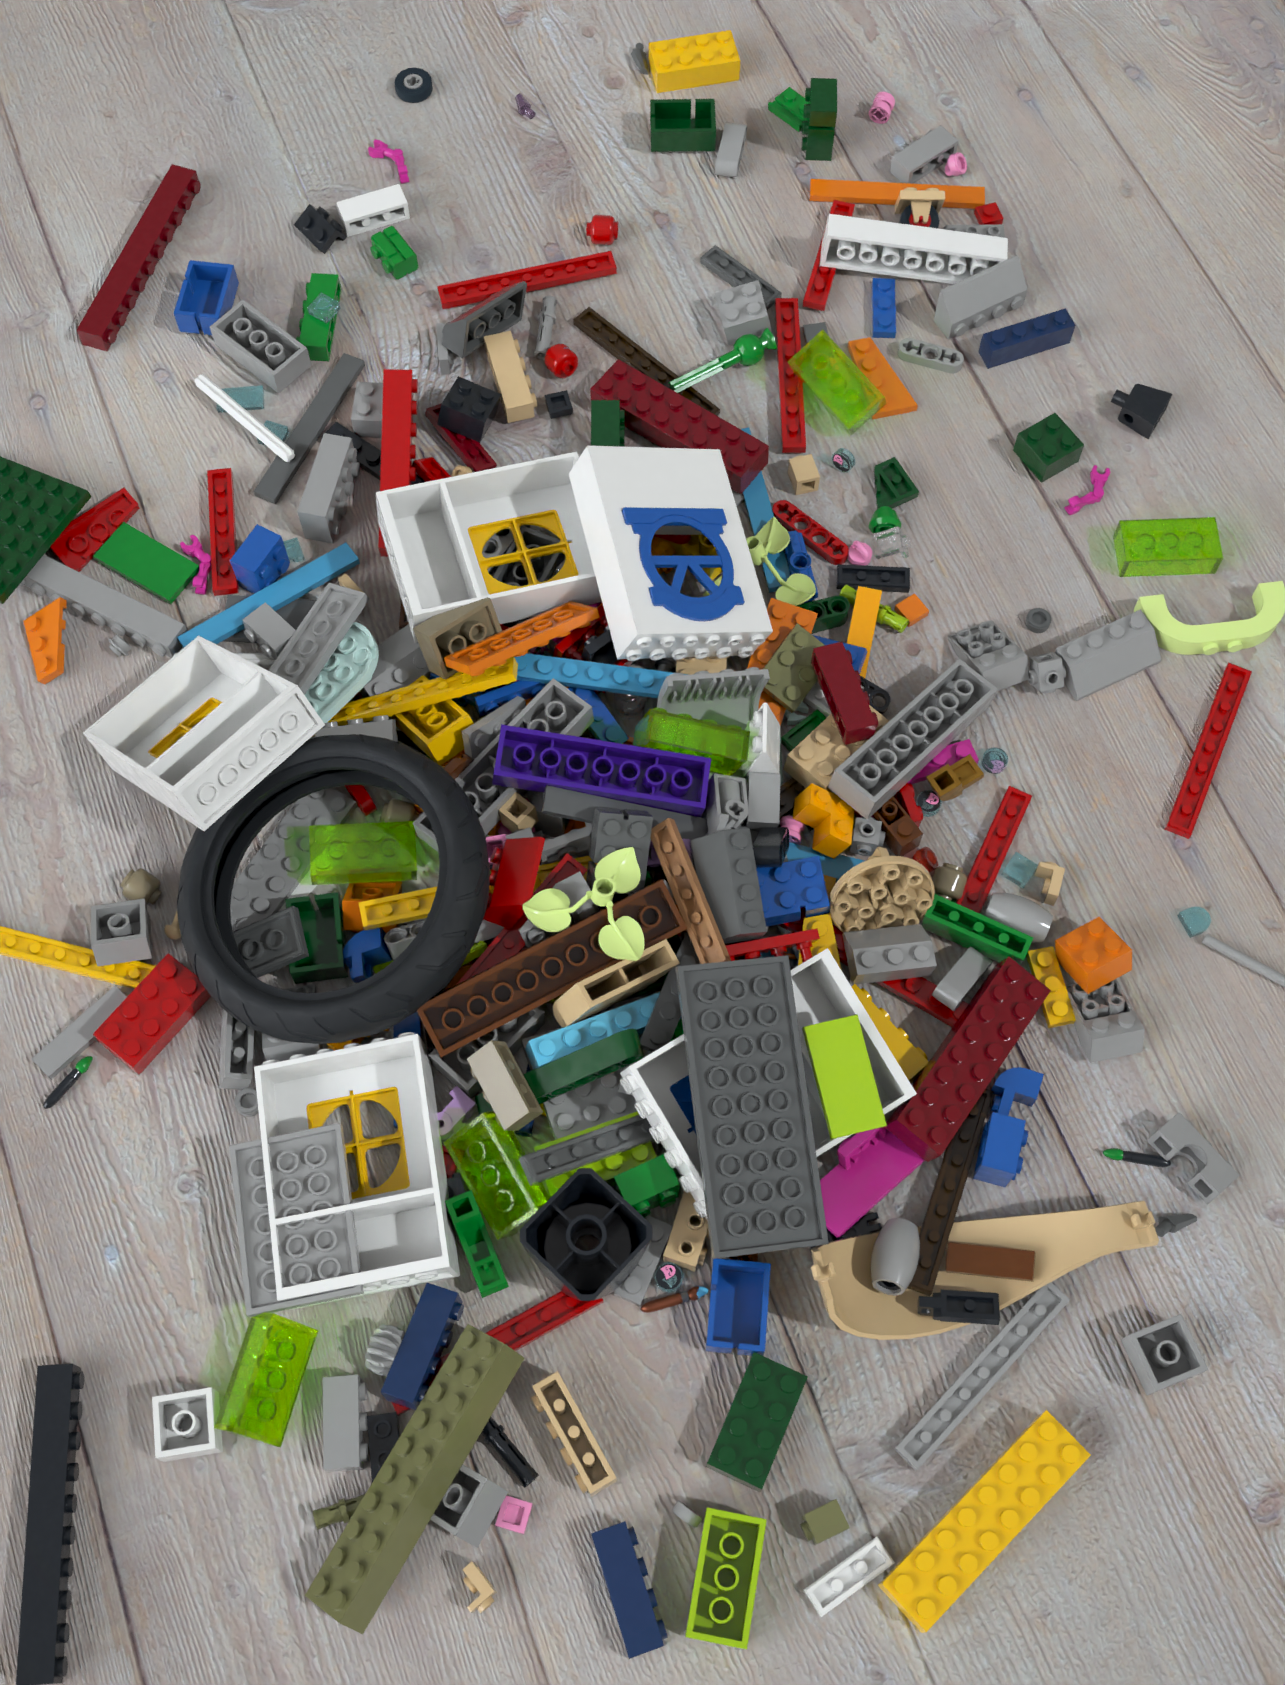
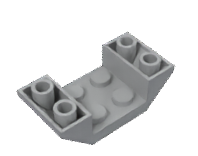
[506,822,593,866]

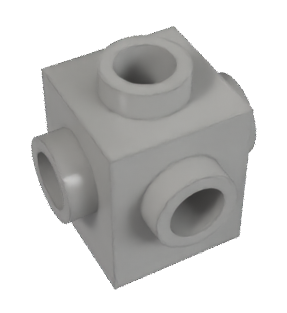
[1028,652,1066,693]
[849,817,885,856]

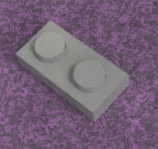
[436,323,454,375]

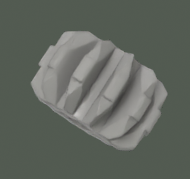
[365,1324,405,1376]

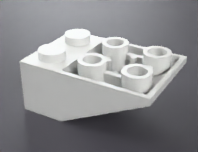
[739,703,780,779]

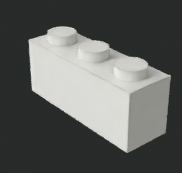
[336,184,410,237]

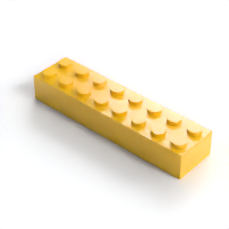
[878,1410,1091,1633]

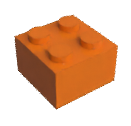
[1055,917,1132,994]

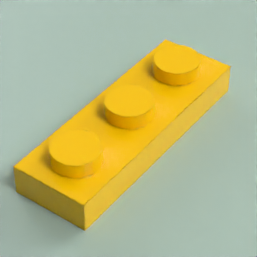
[1026,946,1076,1028]

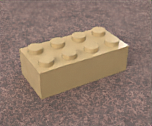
[784,705,889,792]

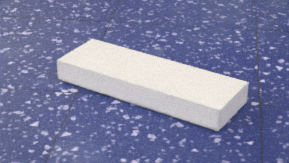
[803,1537,895,1617]

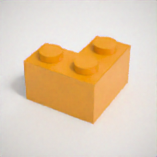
[793,783,854,859]

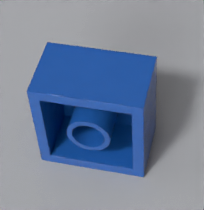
[230,524,290,594]
[973,1112,1028,1187]

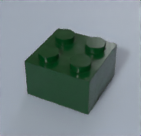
[1013,413,1084,483]

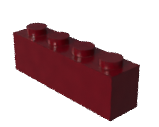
[811,641,879,745]

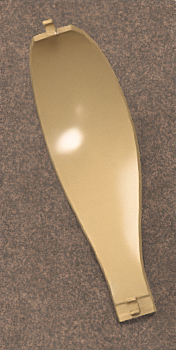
[811,1201,1159,1340]

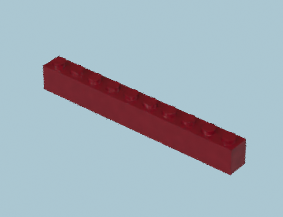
[77,164,201,352]

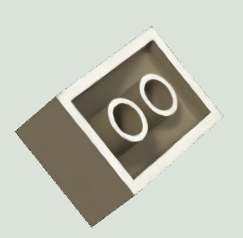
[413,597,502,680]

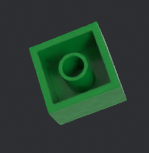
[614,1154,680,1217]

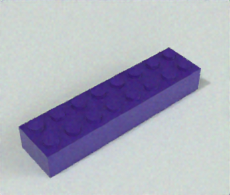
[492,724,711,817]

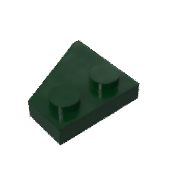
[874,457,919,509]

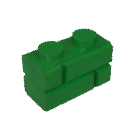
[370,226,418,280]

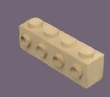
[484,331,537,423]
[663,1191,710,1272]
[531,1371,617,1497]

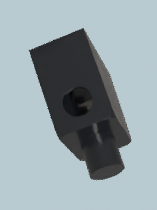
[1111,384,1172,440]

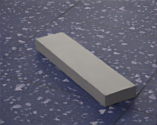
[32,985,127,1079]

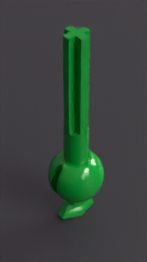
[669,328,777,393]

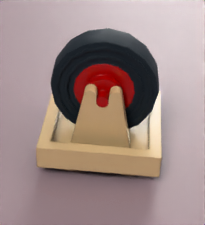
[895,187,945,229]

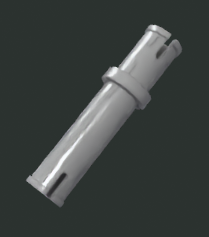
[534,295,557,360]

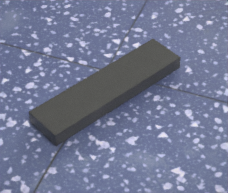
[700,245,782,310]

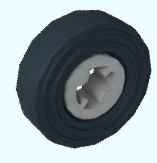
[395,67,433,103]

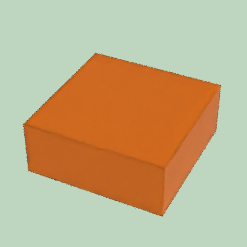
[894,593,929,627]

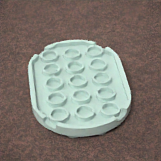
[305,622,379,736]

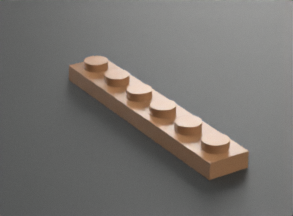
[651,818,731,964]

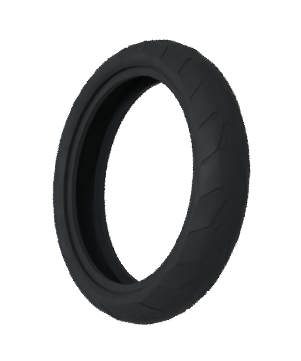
[177,734,490,1044]

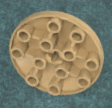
[829,847,935,933]

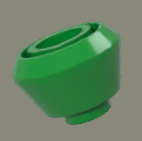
[869,506,901,537]

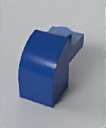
[343,927,392,983]
[991,1067,1044,1116]

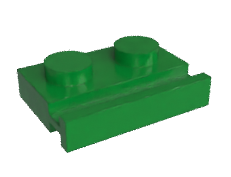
[768,87,808,132]

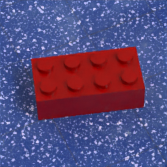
[93,953,211,1075]

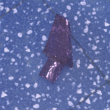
[516,93,536,119]

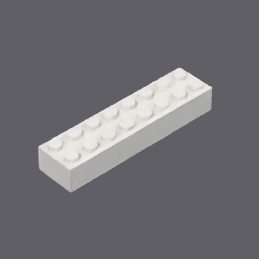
[820,214,1008,284]

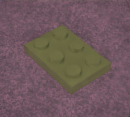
[763,623,825,713]

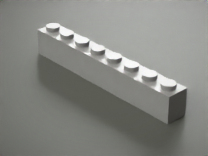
[19,555,187,658]

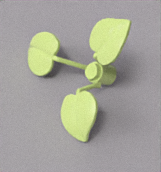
[703,517,816,606]
[522,847,645,961]

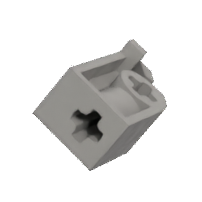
[706,773,749,835]

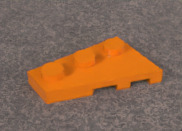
[23,597,67,684]

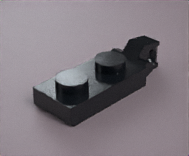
[917,1289,1000,1325]

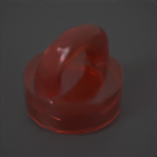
[912,846,938,873]

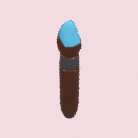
[640,1286,709,1313]

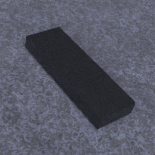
[836,564,910,593]

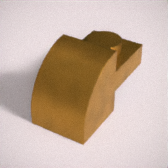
[926,754,984,801]

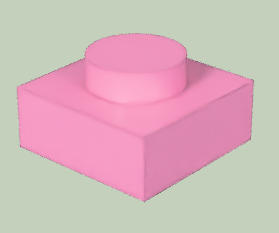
[495,1496,533,1534]

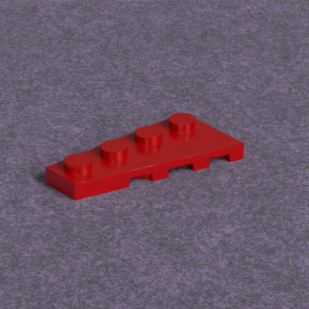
[50,487,140,572]

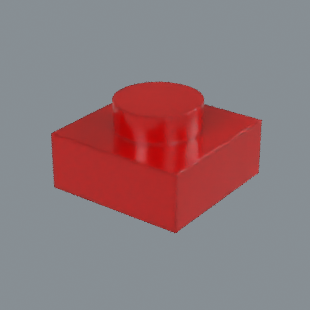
[974,202,1004,225]

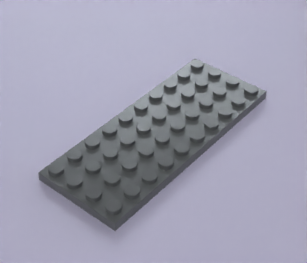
[675,955,829,1259]

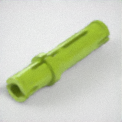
[839,584,909,633]

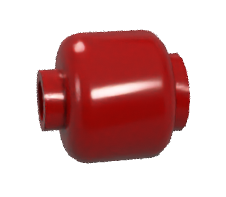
[586,215,618,245]
[544,344,578,378]

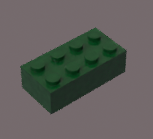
[706,1352,808,1492]

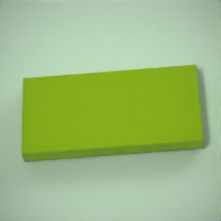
[802,1014,887,1140]

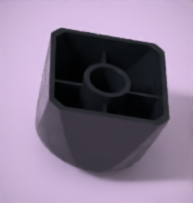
[520,1168,653,1301]

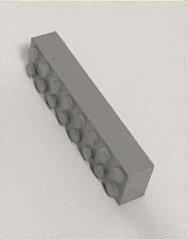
[828,659,998,820]
[413,678,594,853]

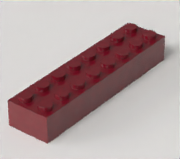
[590,359,769,494]
[885,956,1051,1162]

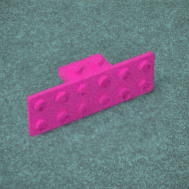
[820,1121,925,1238]

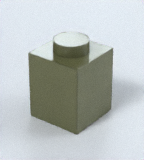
[800,1499,850,1545]

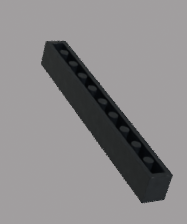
[16,1364,84,1685]

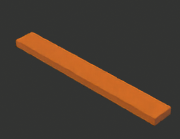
[809,179,985,209]

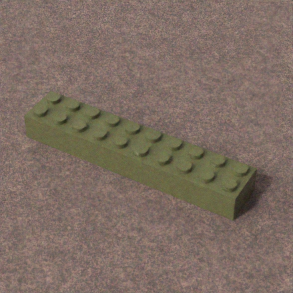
[305,1324,525,1634]

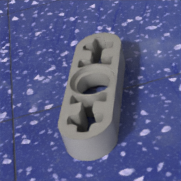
[898,338,964,373]

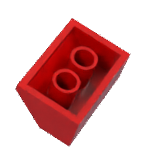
[483,837,545,929]

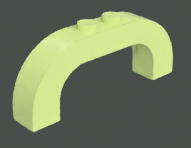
[1134,581,1285,655]

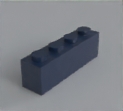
[978,308,1076,369]
[381,1283,464,1410]
[591,1521,668,1659]

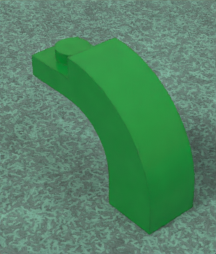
[445,1190,509,1298]

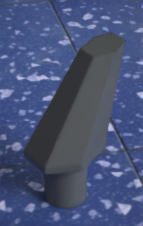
[631,43,648,74]
[1155,1213,1197,1237]

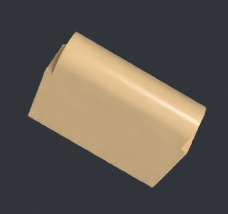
[553,939,680,1028]

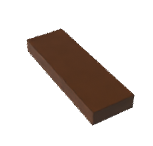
[946,1242,1036,1282]

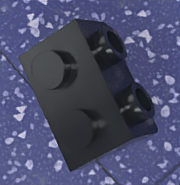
[294,204,347,254]
[581,626,620,665]

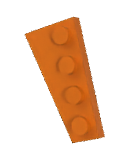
[848,337,918,420]

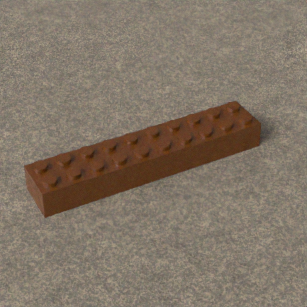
[417,879,687,1057]

